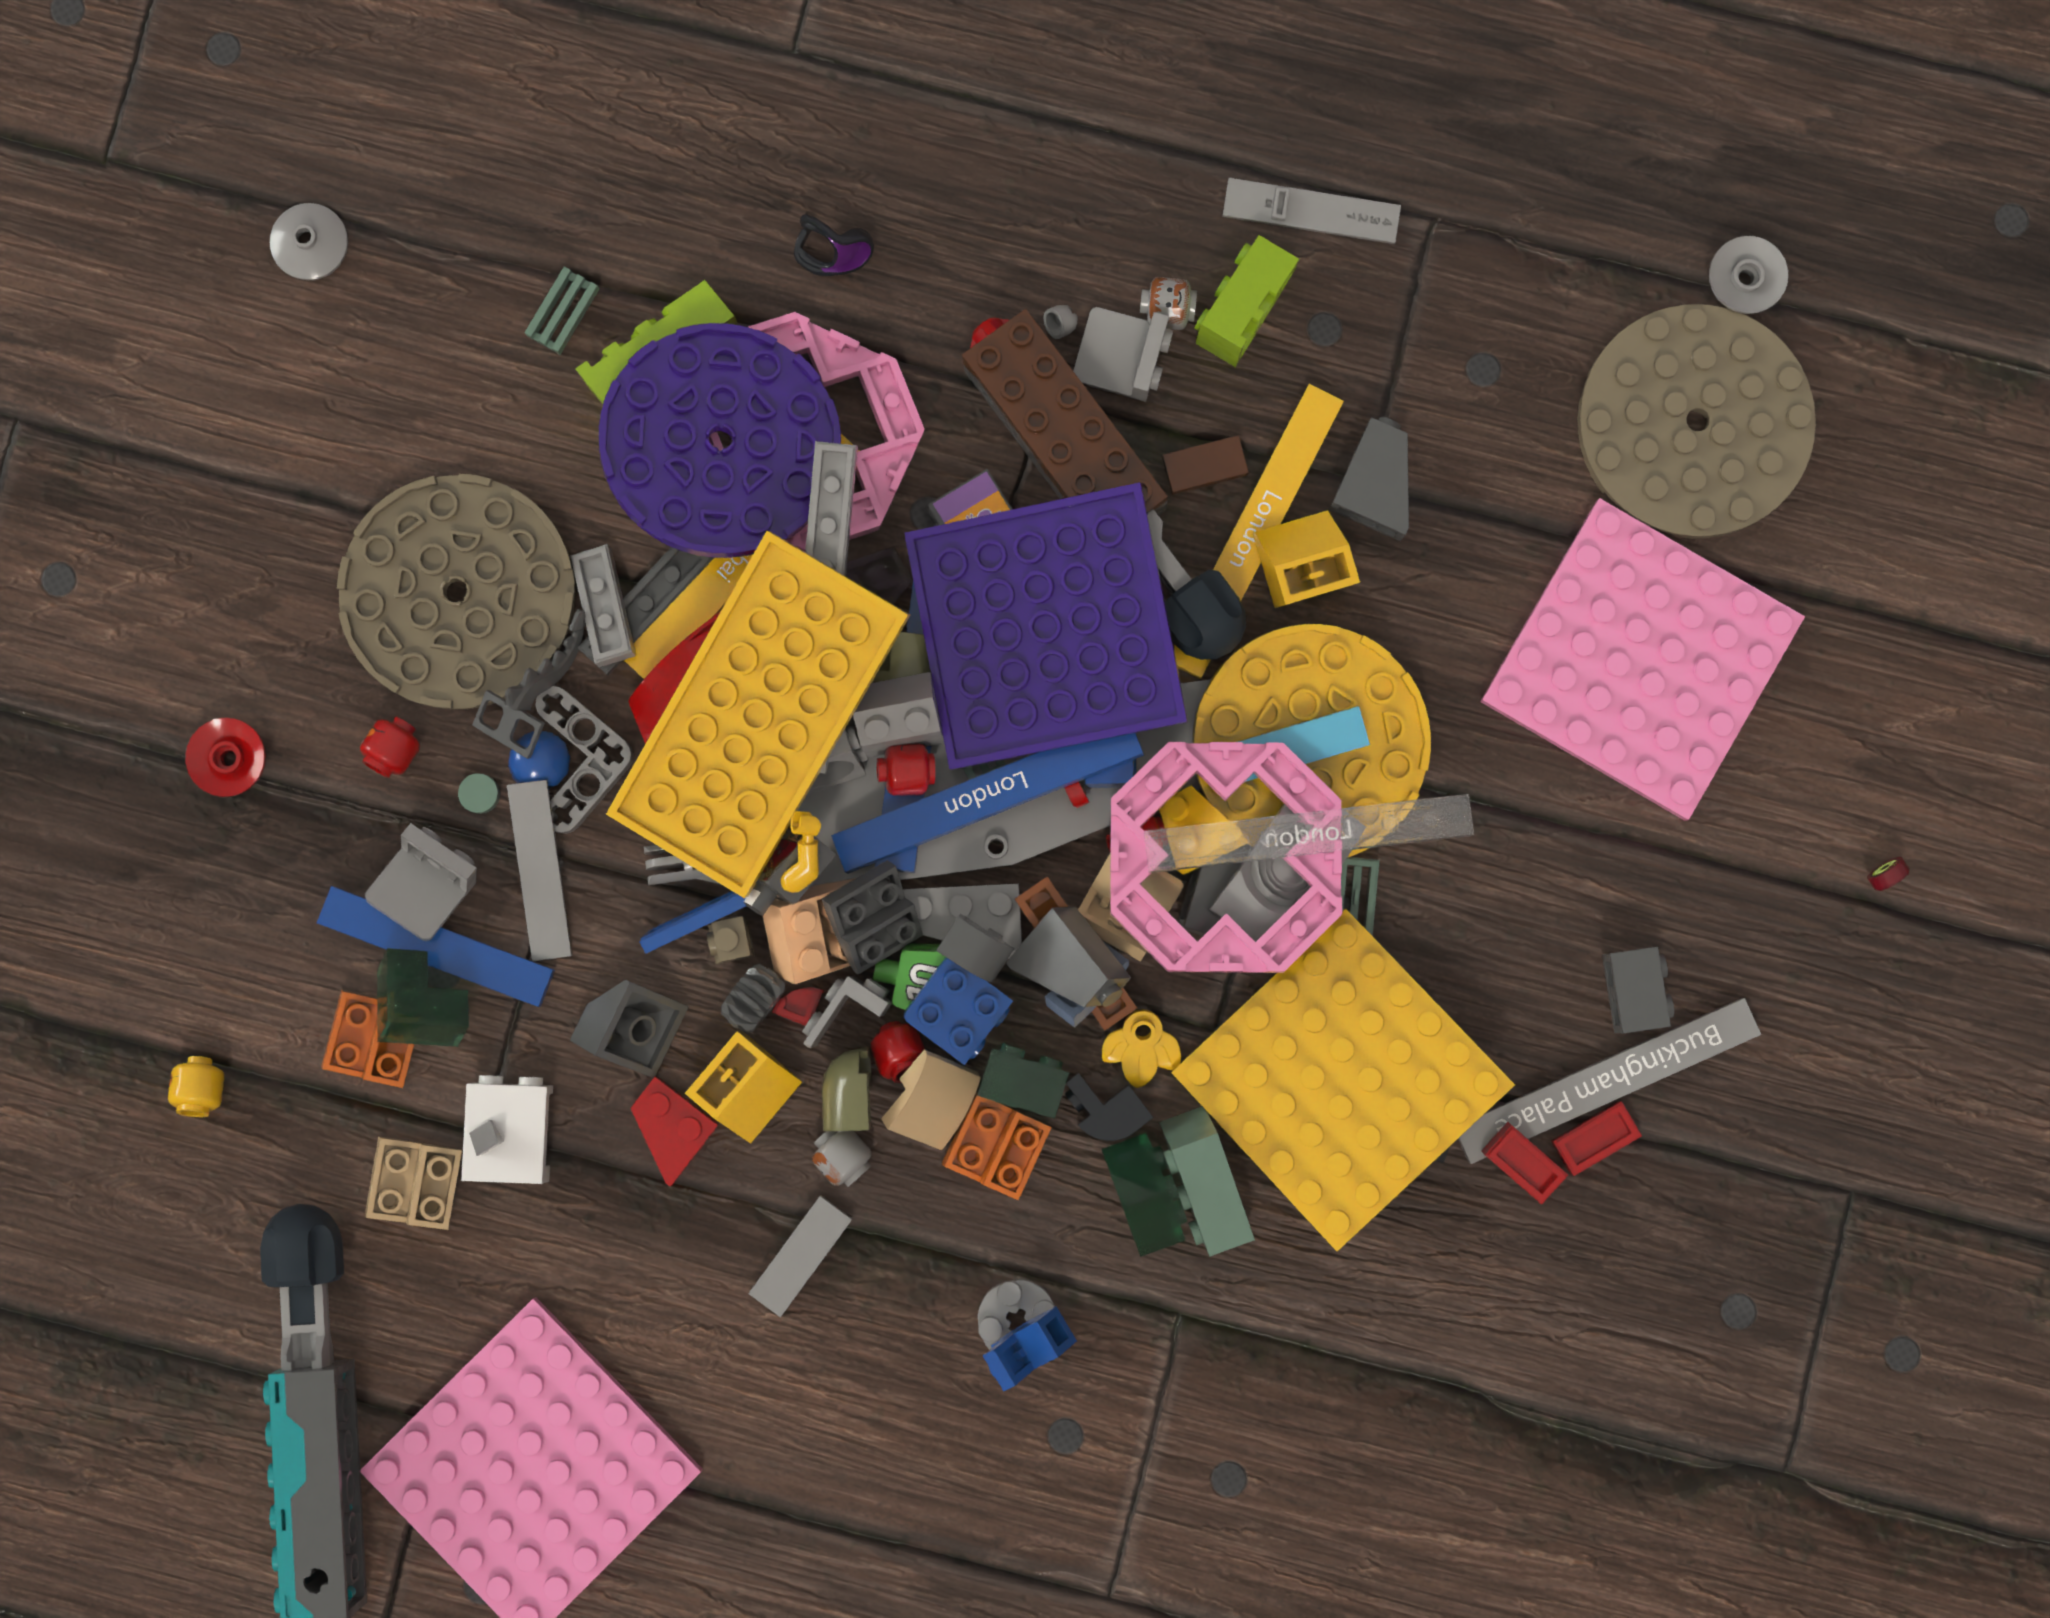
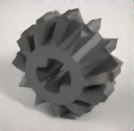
[721,963,785,1034]

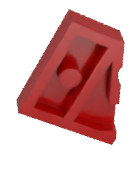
[630,1076,720,1187]

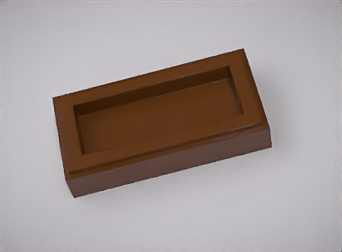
[1162,435,1249,495]

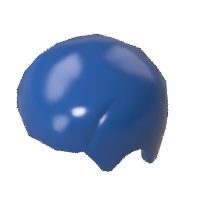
[508,731,571,789]

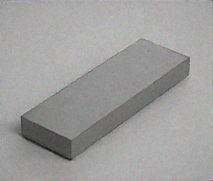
[570,544,636,667]
[748,1195,853,1317]

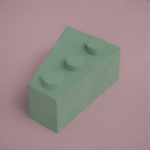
[1159,1106,1255,1257]

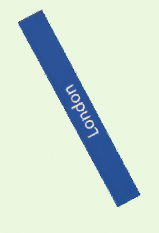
[831,733,1144,874]

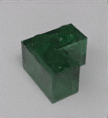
[377,948,469,1047]
[977,1043,1069,1119]
[1101,1133,1188,1257]

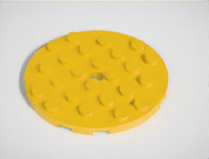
[1192,624,1431,857]

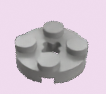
[978,1278,1055,1350]

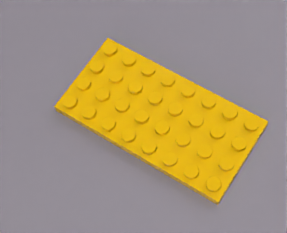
[606,531,910,898]

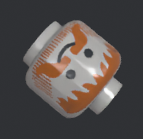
[1140,277,1197,330]
[812,1131,871,1187]

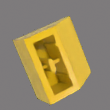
[1253,510,1360,608]
[685,1031,803,1144]

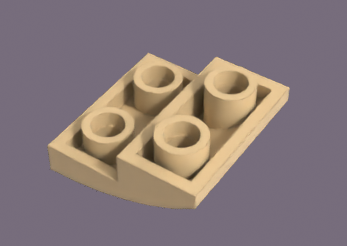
[881,1049,981,1150]
[364,1136,462,1230]

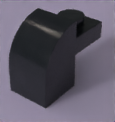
[1065,1073,1153,1141]

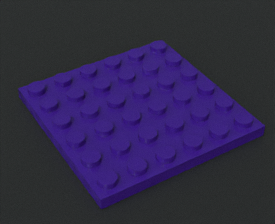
[904,482,1188,770]

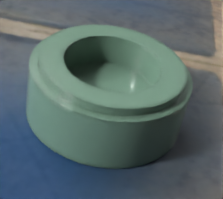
[458,773,500,814]

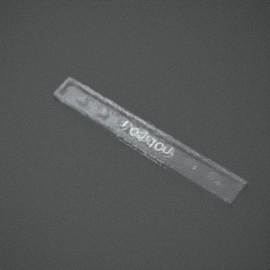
[1143,794,1474,873]

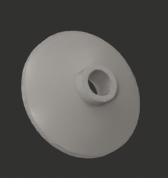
[270,203,348,281]
[1709,236,1788,314]

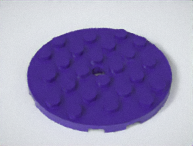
[599,323,841,558]

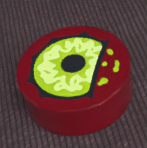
[1867,857,1910,891]

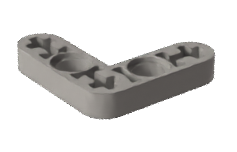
[536,686,634,834]

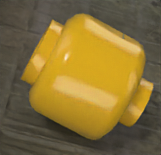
[168,1056,225,1117]

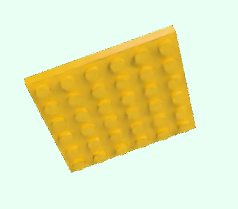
[1171,909,1515,1252]

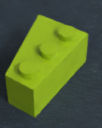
[1194,235,1299,368]

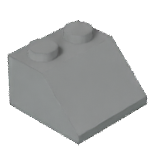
[853,672,944,758]

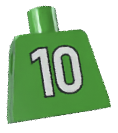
[873,943,945,1010]

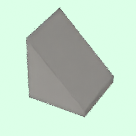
[469,1120,504,1156]

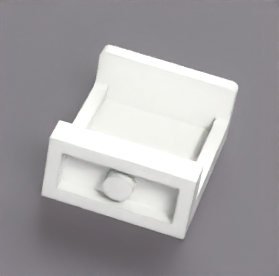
[461,1075,553,1184]

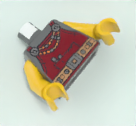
[743,811,836,916]

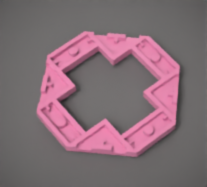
[709,312,925,552]
[1110,742,1342,973]

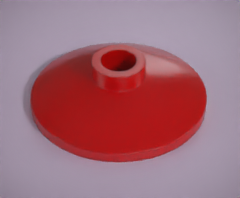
[185,718,266,797]

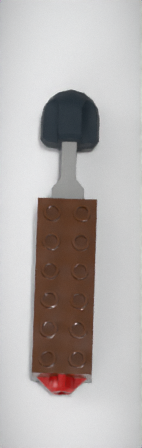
[962,309,1246,660]

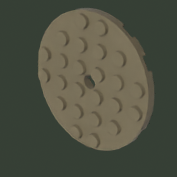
[1577,304,1816,539]
[337,473,576,710]

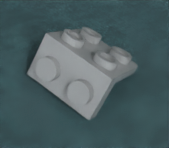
[1073,307,1174,402]
[365,823,477,941]
[802,976,892,1048]

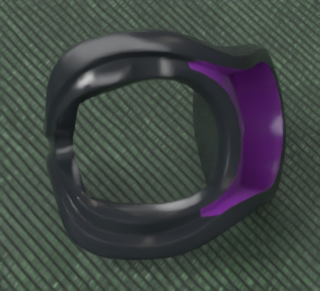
[794,213,874,276]

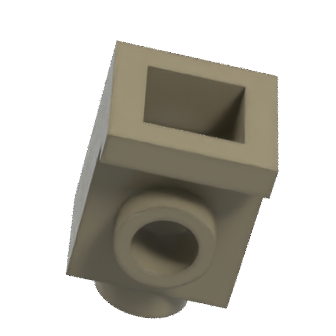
[707,916,755,964]

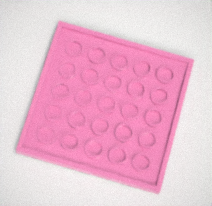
[1480,498,1805,821]
[360,1297,703,1618]

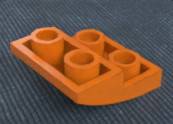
[321,990,423,1088]
[942,1092,1052,1200]

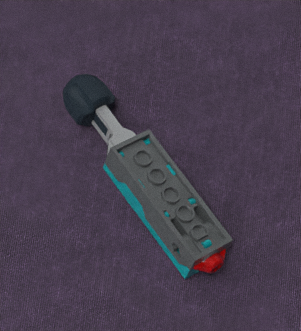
[260,1204,367,1618]

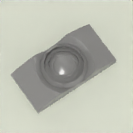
[1209,804,1366,942]

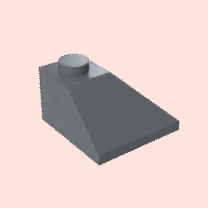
[570,980,689,1078]

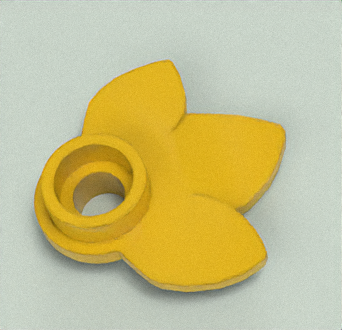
[1102,1009,1181,1088]

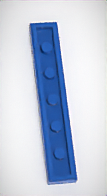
[317,886,555,1007]

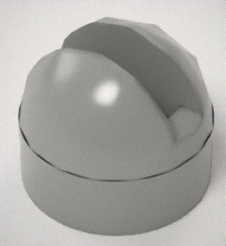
[1043,305,1078,339]

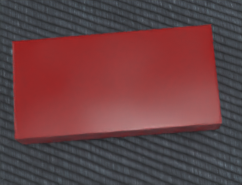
[1551,1101,1642,1176]
[1481,1122,1568,1204]

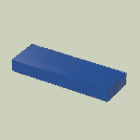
[639,891,746,954]

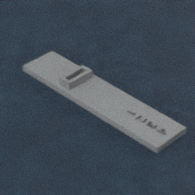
[1222,178,1401,244]
[507,780,572,961]

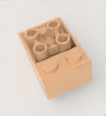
[763,878,856,984]

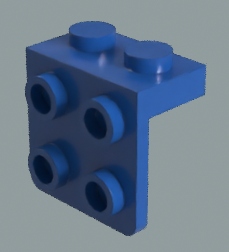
[903,957,1013,1065]

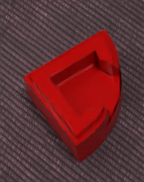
[772,987,824,1026]

